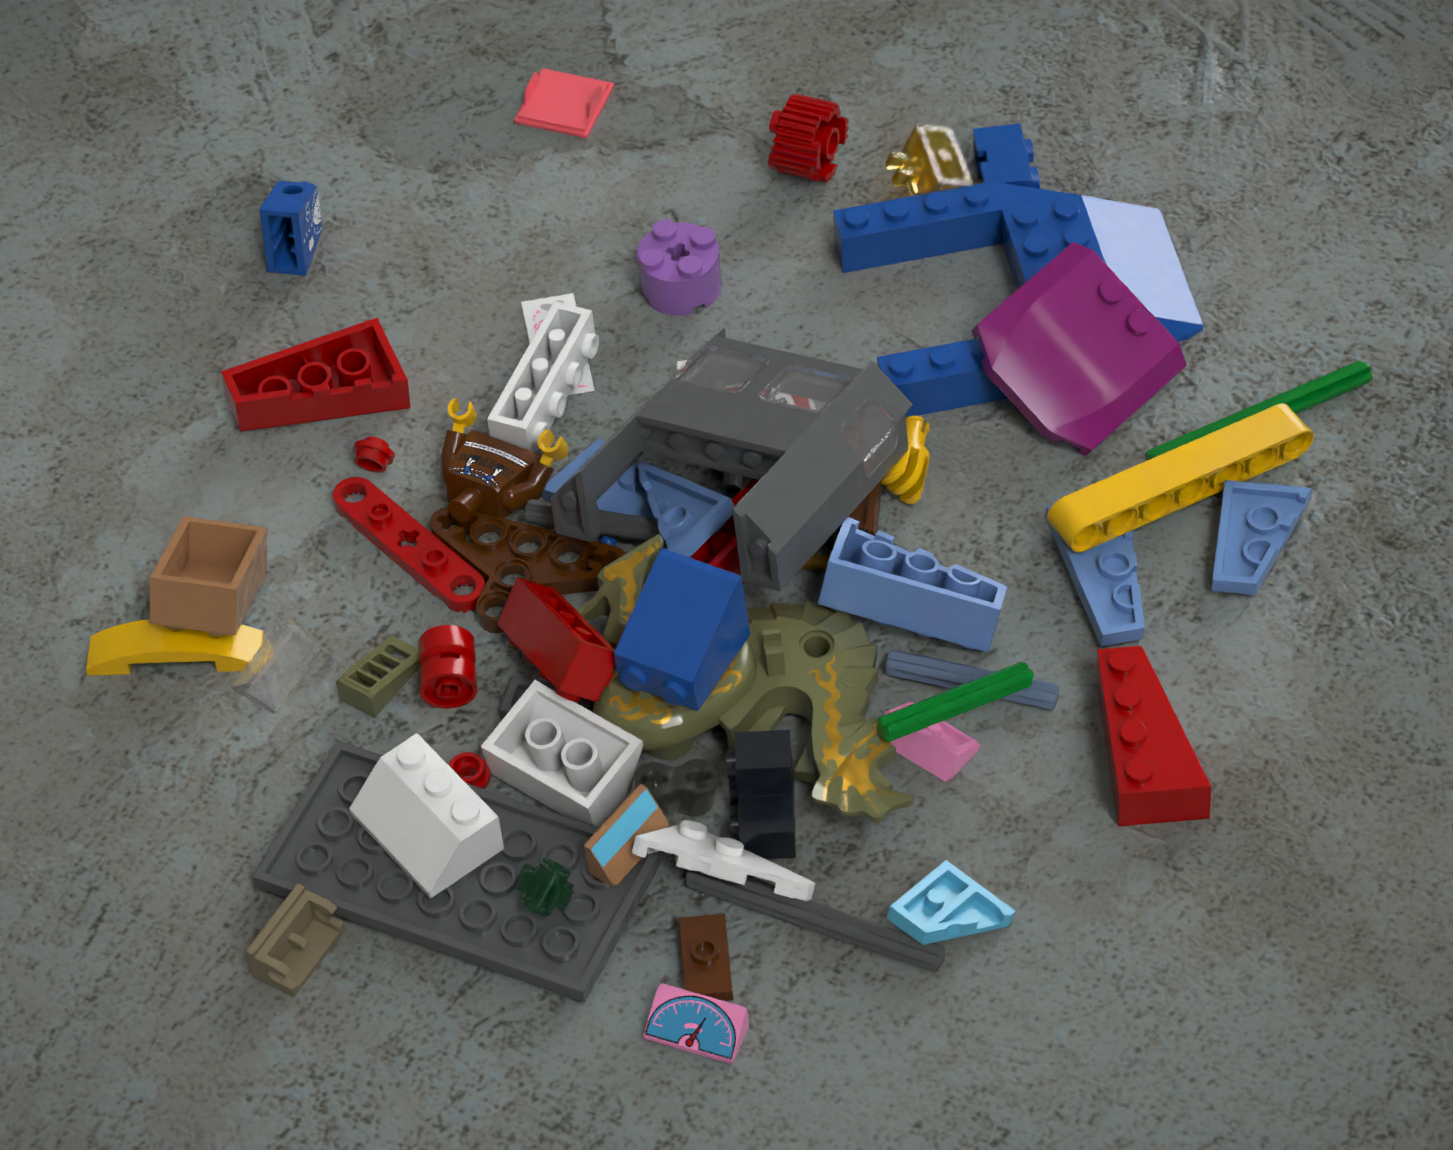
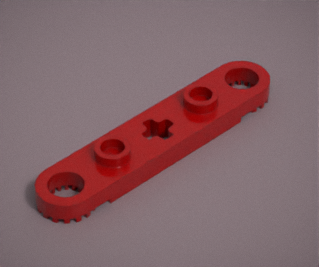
[333,477,485,613]

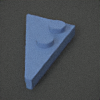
[637,461,735,558]

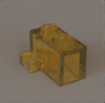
[885,124,974,196]

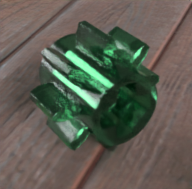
[515,858,575,916]

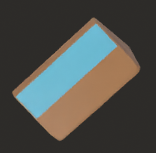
[584,784,669,887]

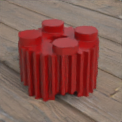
[768,94,849,182]

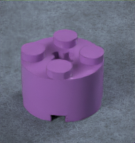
[637,219,722,316]

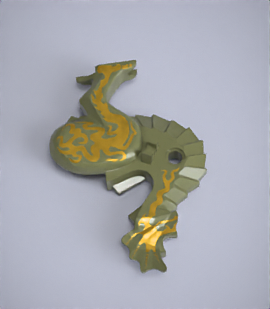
[576,534,914,823]

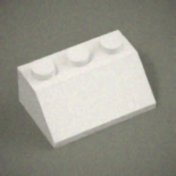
[481,680,644,828]
[349,733,504,899]

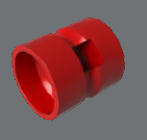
[418,625,478,709]

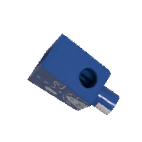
[259,181,322,276]

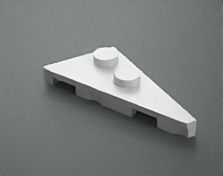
[632,820,815,901]

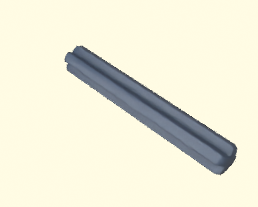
[885,650,1059,710]

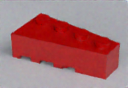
[221,317,411,432]
[1096,646,1212,827]

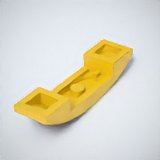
[86,619,264,676]

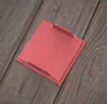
[514,68,615,139]

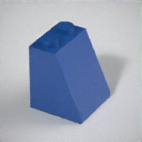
[614,548,750,711]

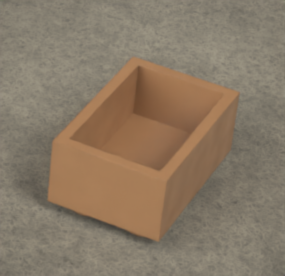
[149,516,268,636]

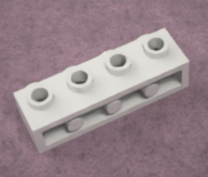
[487,301,599,453]

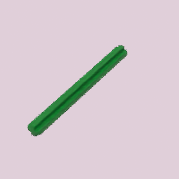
[1145,361,1373,461]

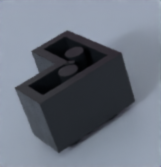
[726,730,796,859]

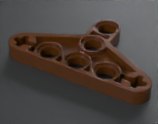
[430,507,626,633]

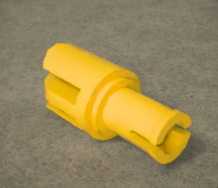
[881,416,930,505]

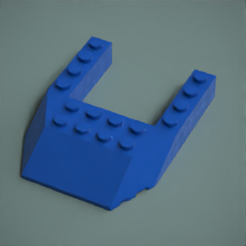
[833,181,1203,418]

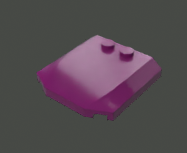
[971,242,1187,456]

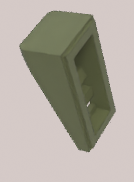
[336,635,420,718]

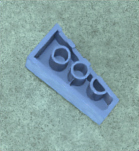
[818,517,1007,653]

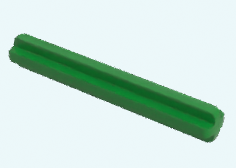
[876,662,1034,742]

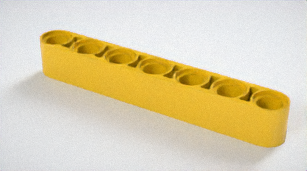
[1047,404,1314,553]

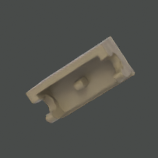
[245,883,346,997]

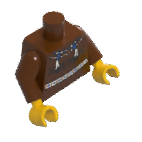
[440,398,569,522]

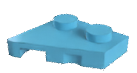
[886,860,1016,945]

